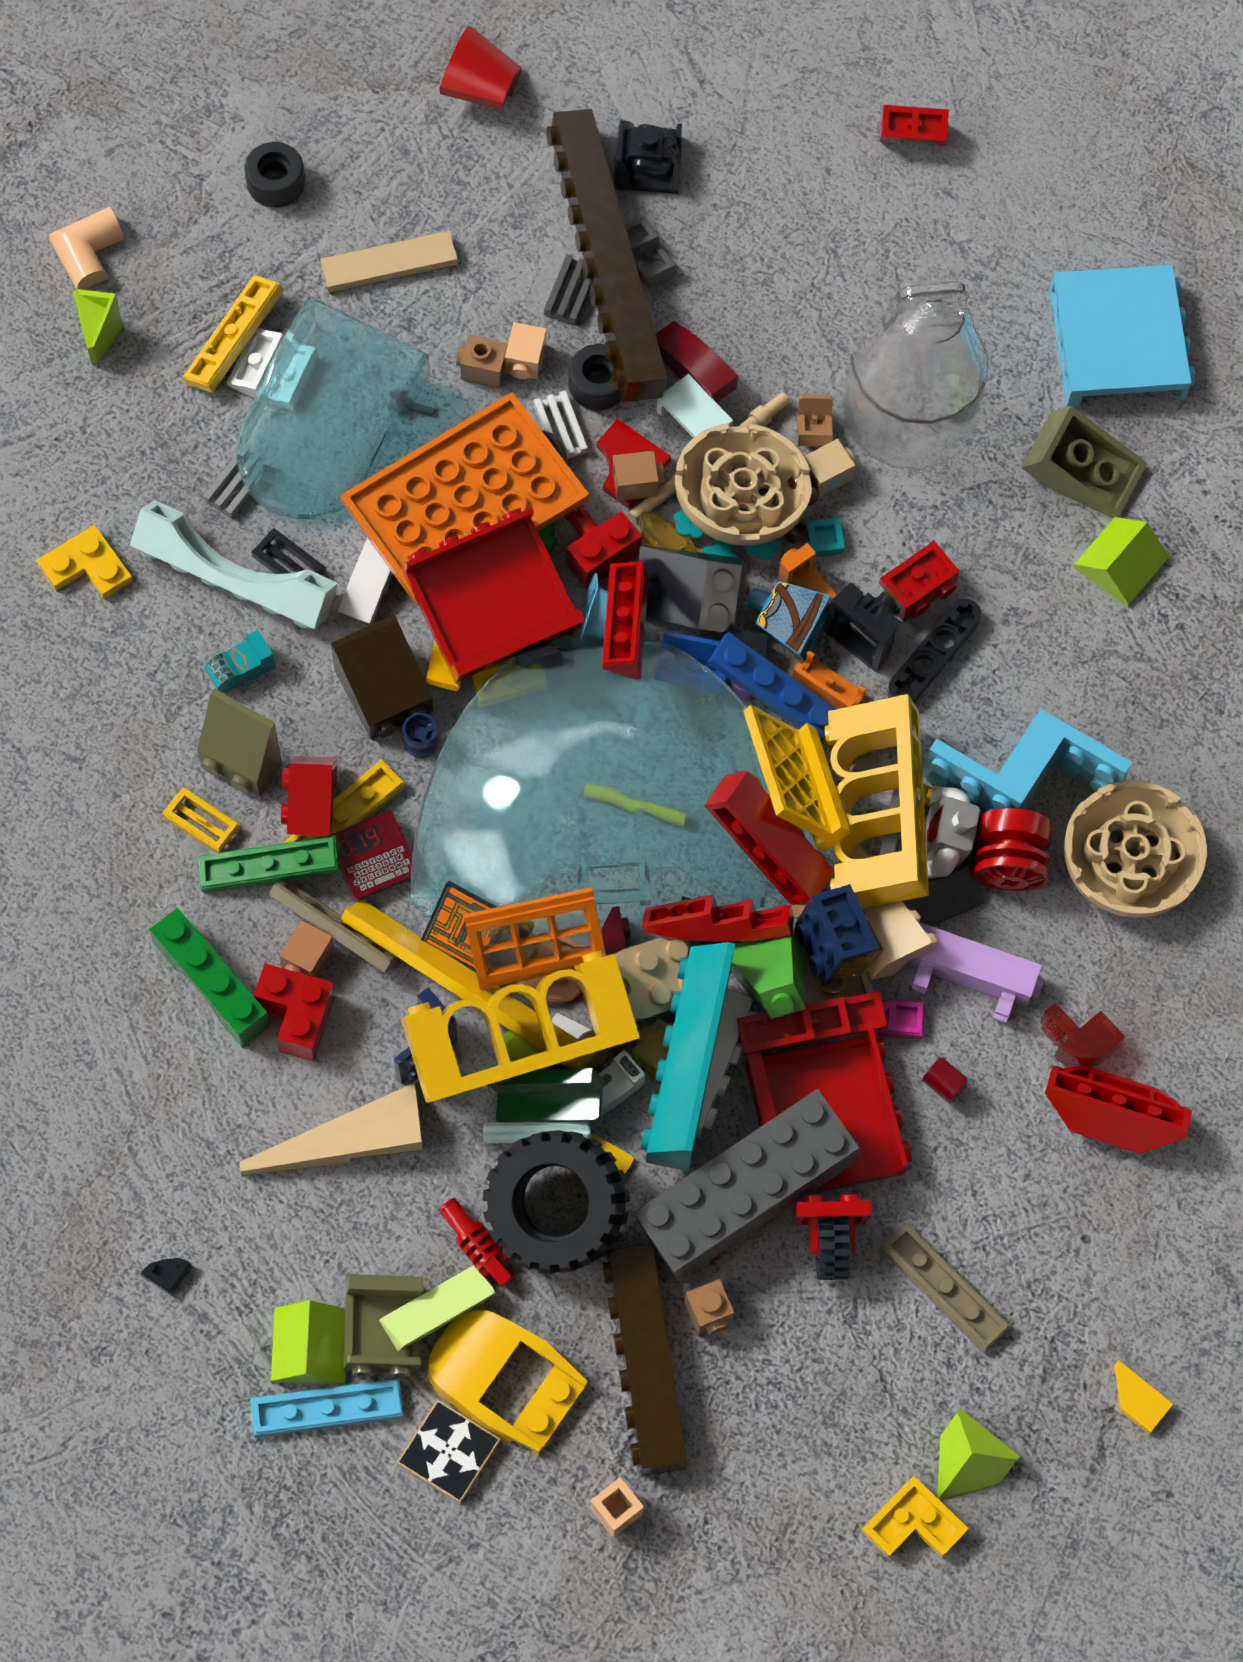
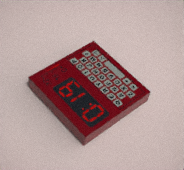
[330,810,420,902]

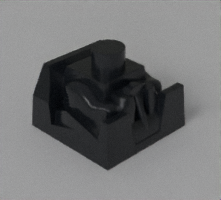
[613,120,683,194]
[823,583,902,673]

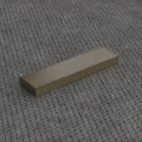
[268,880,401,973]
[879,1222,1011,1354]

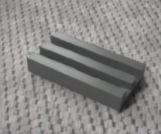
[544,254,591,325]

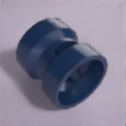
[402,713,438,758]

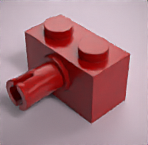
[565,504,642,590]

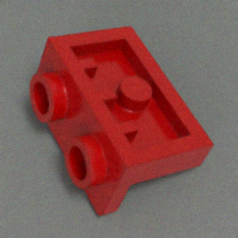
[879,541,960,622]

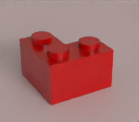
[281,756,338,836]
[253,963,336,1061]

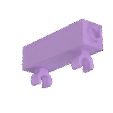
[905,922,1044,1024]

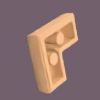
[49,207,124,290]

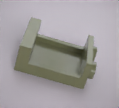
[343,1274,423,1378]

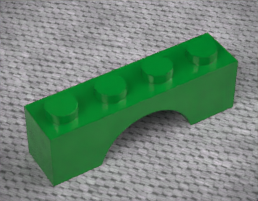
[149,907,270,1047]

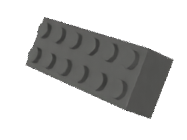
[633,1089,862,1282]

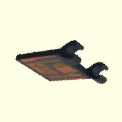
[421,880,534,987]

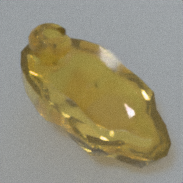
[638,511,697,552]

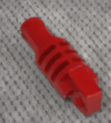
[438,1198,516,1288]

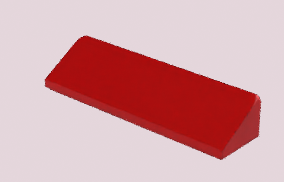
[602,561,648,679]

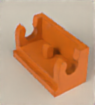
[792,650,868,709]

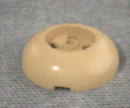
[675,423,812,546]
[1064,781,1207,918]

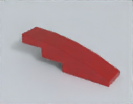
[641,894,794,942]
[736,991,888,1054]

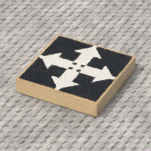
[396,1399,501,1504]

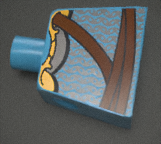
[746,581,832,661]

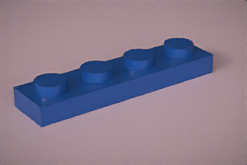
[707,632,836,741]

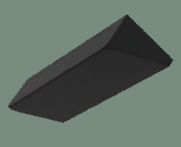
[903,865,984,926]

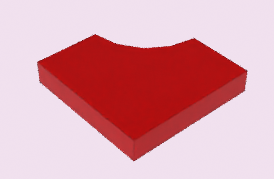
[596,418,671,509]

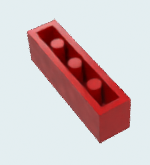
[704,771,834,905]

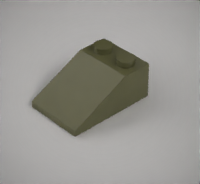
[1021,406,1148,518]
[197,688,282,796]

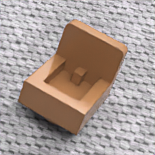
[797,394,833,448]

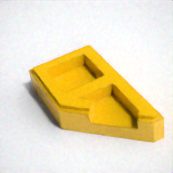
[1113,1360,1173,1435]

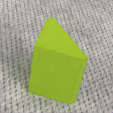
[1073,517,1169,607]
[271,1300,346,1384]

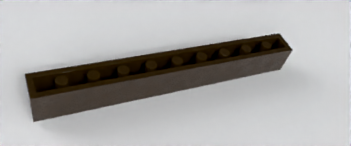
[546,109,668,402]

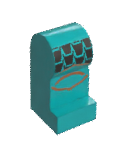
[204,629,276,692]

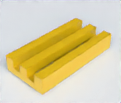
[162,787,241,853]

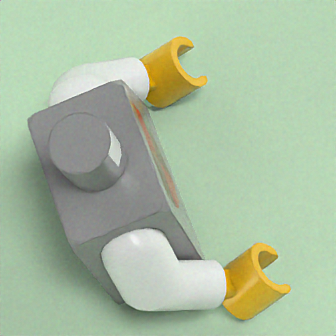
[923,782,980,878]

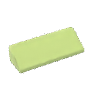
[379,1266,496,1352]

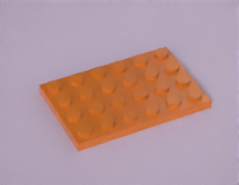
[340,392,589,606]

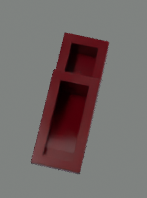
[655,321,738,403]

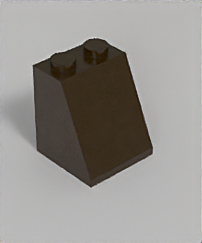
[331,615,433,740]

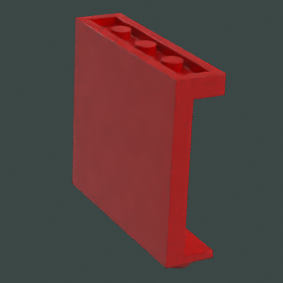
[402,508,585,683]
[745,1028,912,1195]

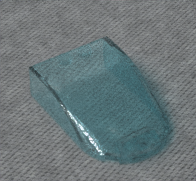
[236,296,430,520]

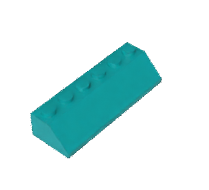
[640,942,735,1172]

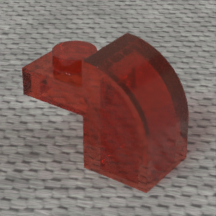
[1040,1003,1126,1068]

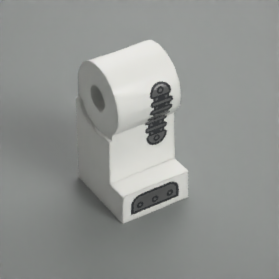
[599,1050,645,1117]

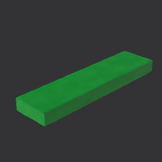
[198,835,341,893]

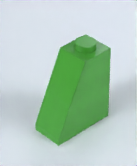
[731,932,806,1019]

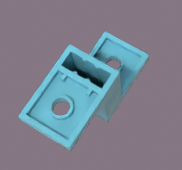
[923,709,1132,812]

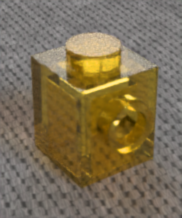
[632,1018,674,1082]

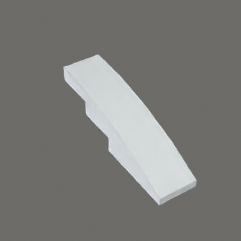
[338,538,393,624]

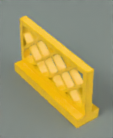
[743,705,851,852]

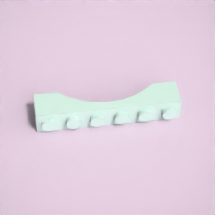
[130,500,338,629]

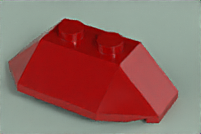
[1045,1066,1192,1154]

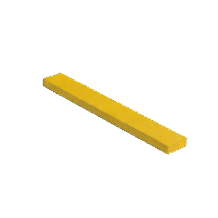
[341,899,595,1069]

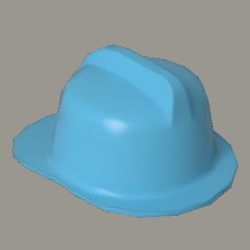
[580,573,608,641]

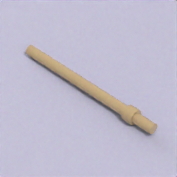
[628,392,790,523]

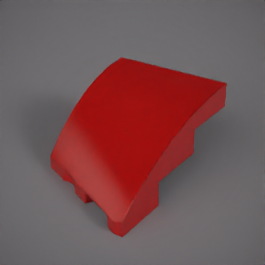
[440,25,522,110]

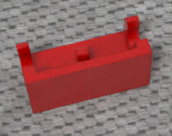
[879,105,949,146]

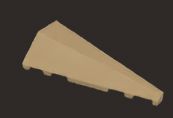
[833,843,938,980]
[240,1084,423,1176]

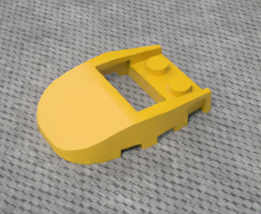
[427,1310,588,1457]

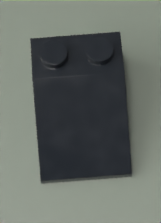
[638,545,743,633]

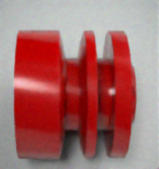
[974,808,1052,891]

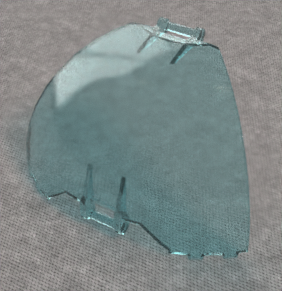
[411,635,805,918]

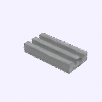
[203,445,271,518]

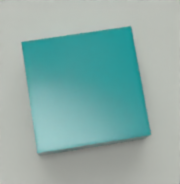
[805,517,845,557]

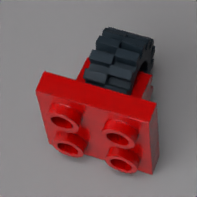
[792,1195,872,1280]

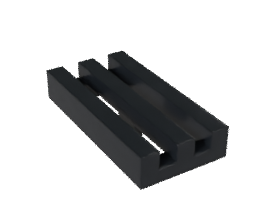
[251,528,327,576]

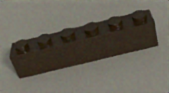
[602,1243,687,1476]

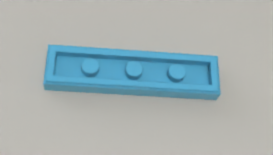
[250,1379,404,1438]

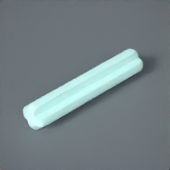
[483,1122,591,1143]

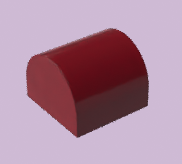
[922,1057,967,1104]

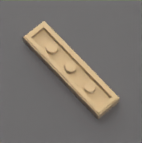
[320,231,458,293]

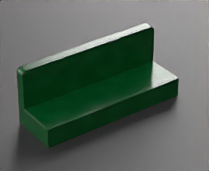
[488,1068,604,1122]

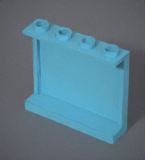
[1050,265,1195,407]

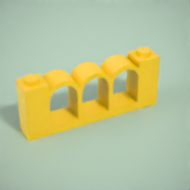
[825,694,929,909]
[401,950,640,1103]

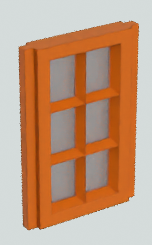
[464,887,606,990]

